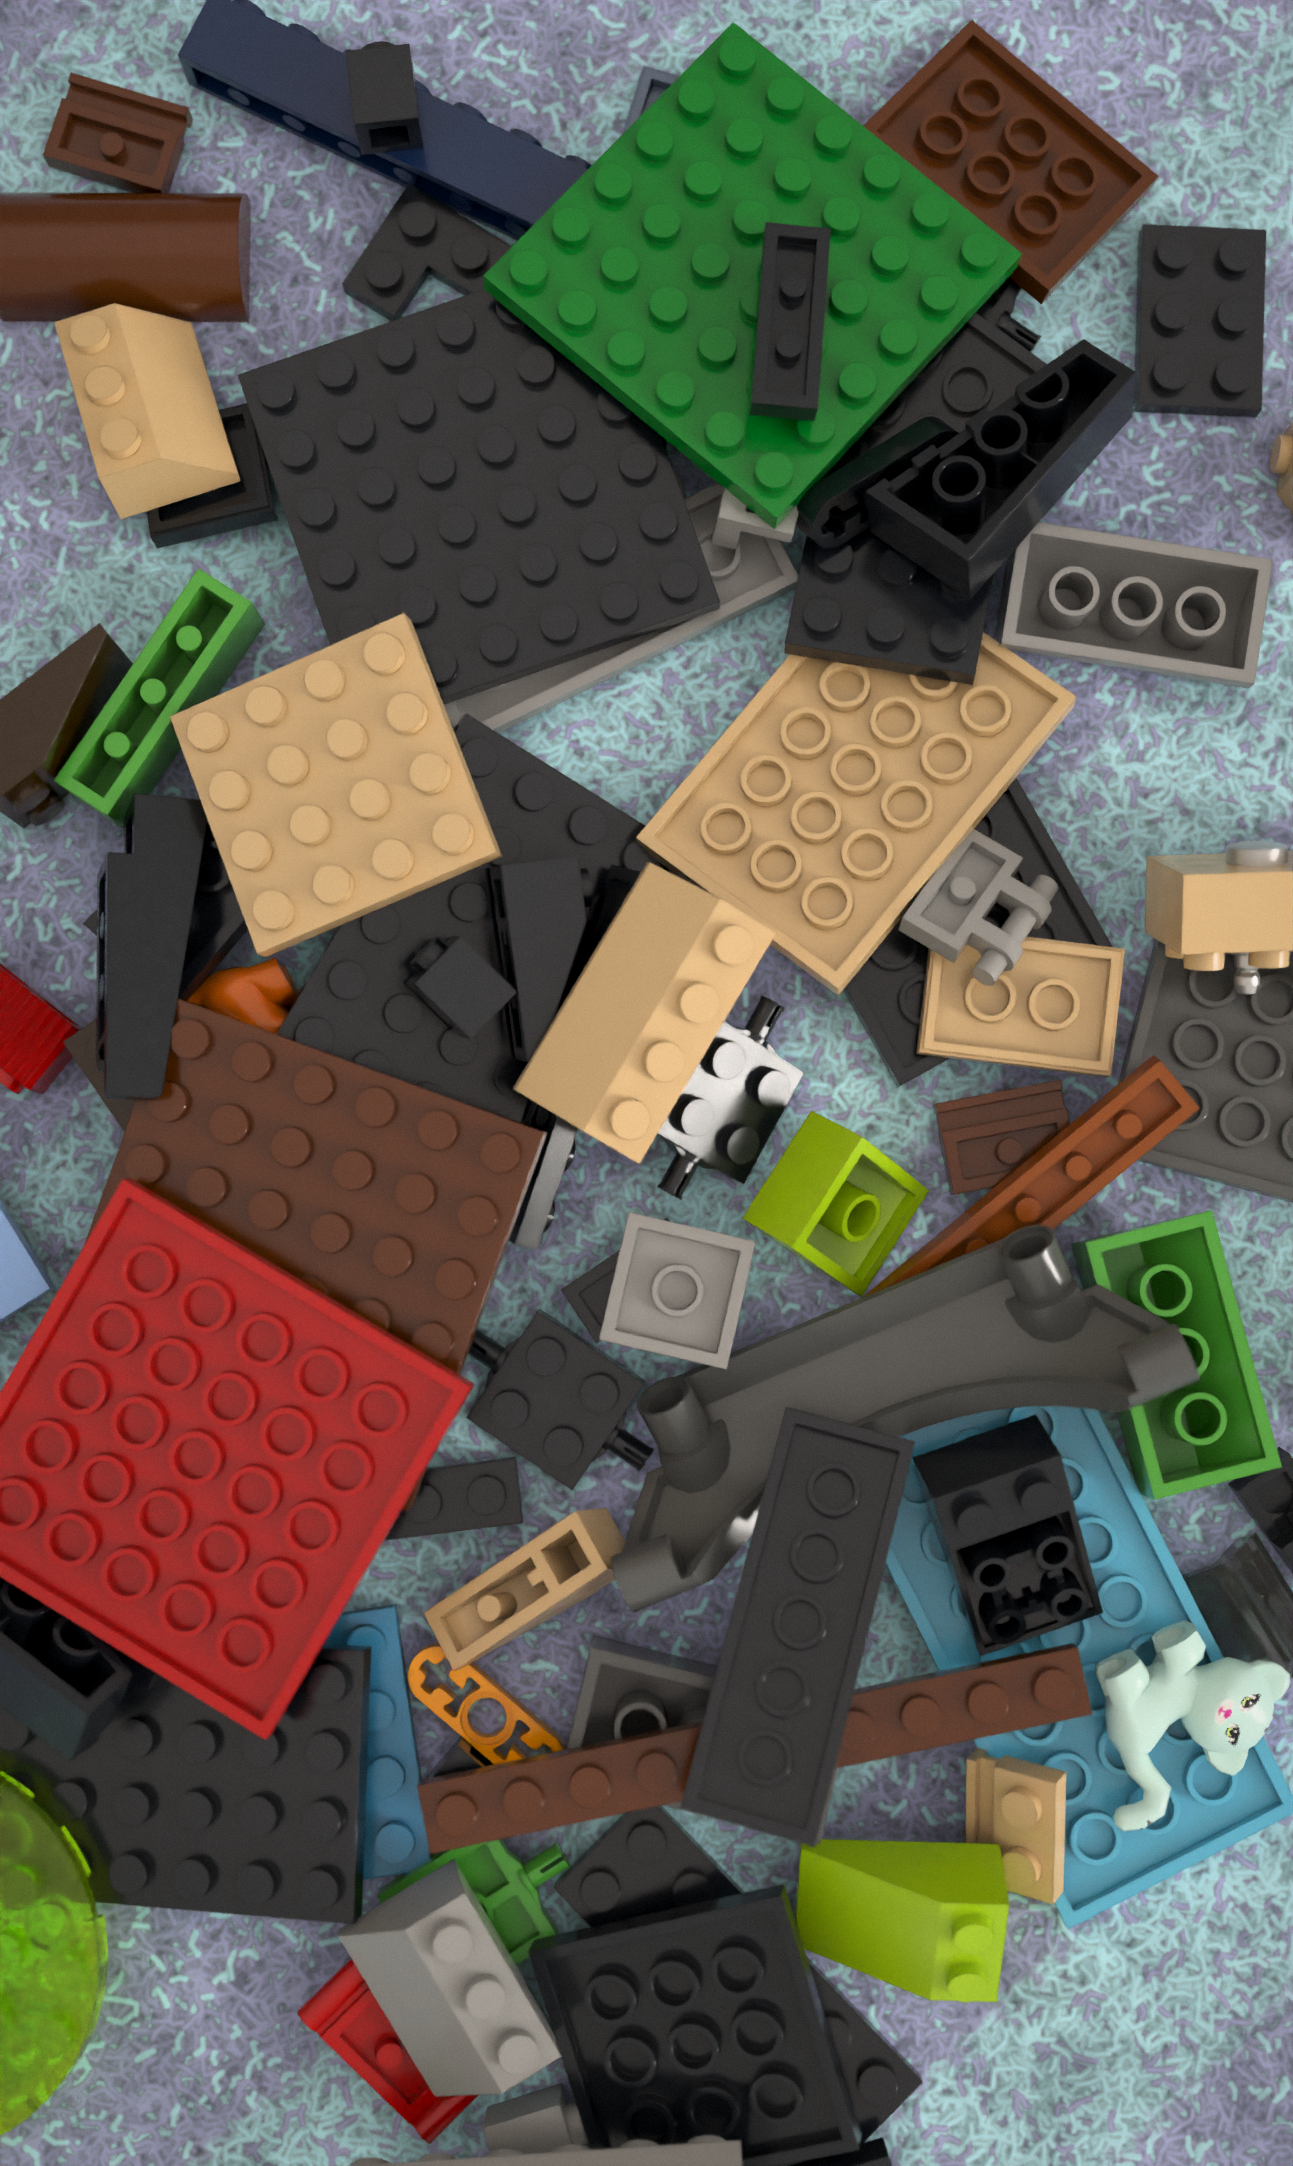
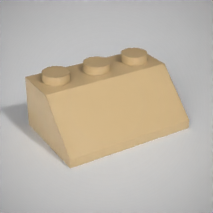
[54,303,241,519]

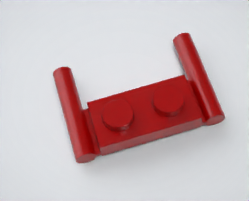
[297,1958,478,2144]

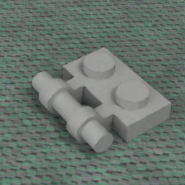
[899,829,1059,986]

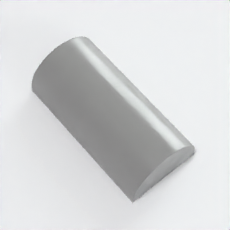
[996,522,1273,688]

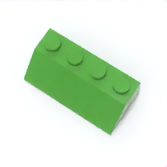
[1071,1210,1282,1500]

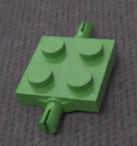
[377,1839,571,1965]

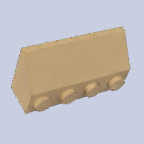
[513,862,776,1164]

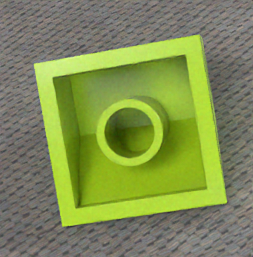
[742,1110,929,1297]

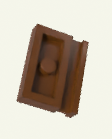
[43,72,193,193]
[933,1080,1070,1195]

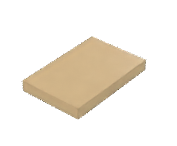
[917,937,1125,1078]

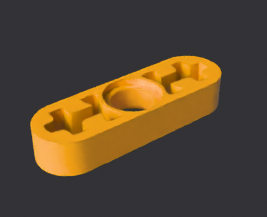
[408,1642,566,1765]

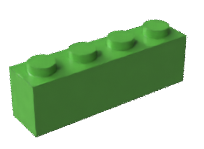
[54,568,265,829]

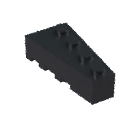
[866,339,1136,600]
[0,1577,133,1762]

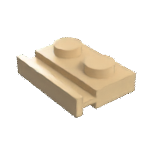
[965,1748,1066,1904]

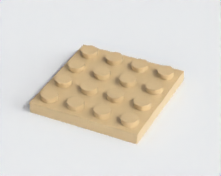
[170,613,502,957]

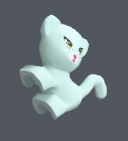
[1095,1620,1290,1832]

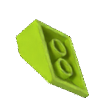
[795,1839,1010,2003]

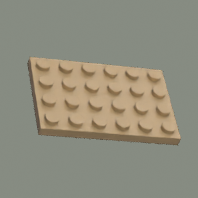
[636,632,1076,996]

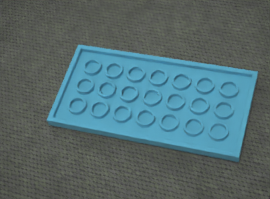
[885,1406,1293,1929]

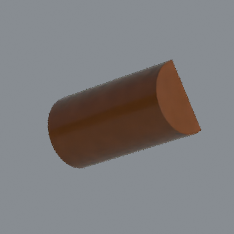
[0,192,251,322]

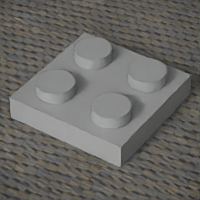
[599,1212,756,1370]

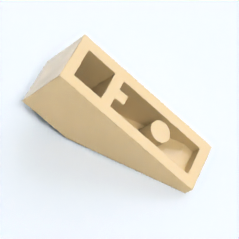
[424,1508,625,1671]

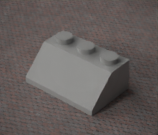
[337,1859,561,2096]

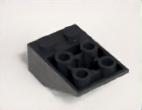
[913,1414,1103,1656]

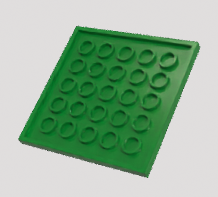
[483,22,1022,529]

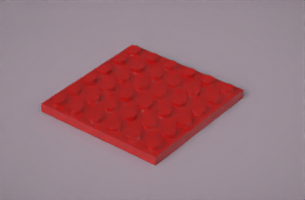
[0,1178,475,1740]

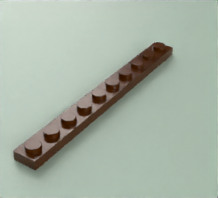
[417,1643,1092,1854]

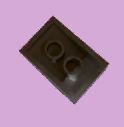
[0,623,133,828]

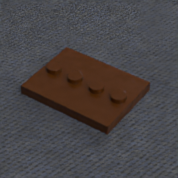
[863,20,1159,304]

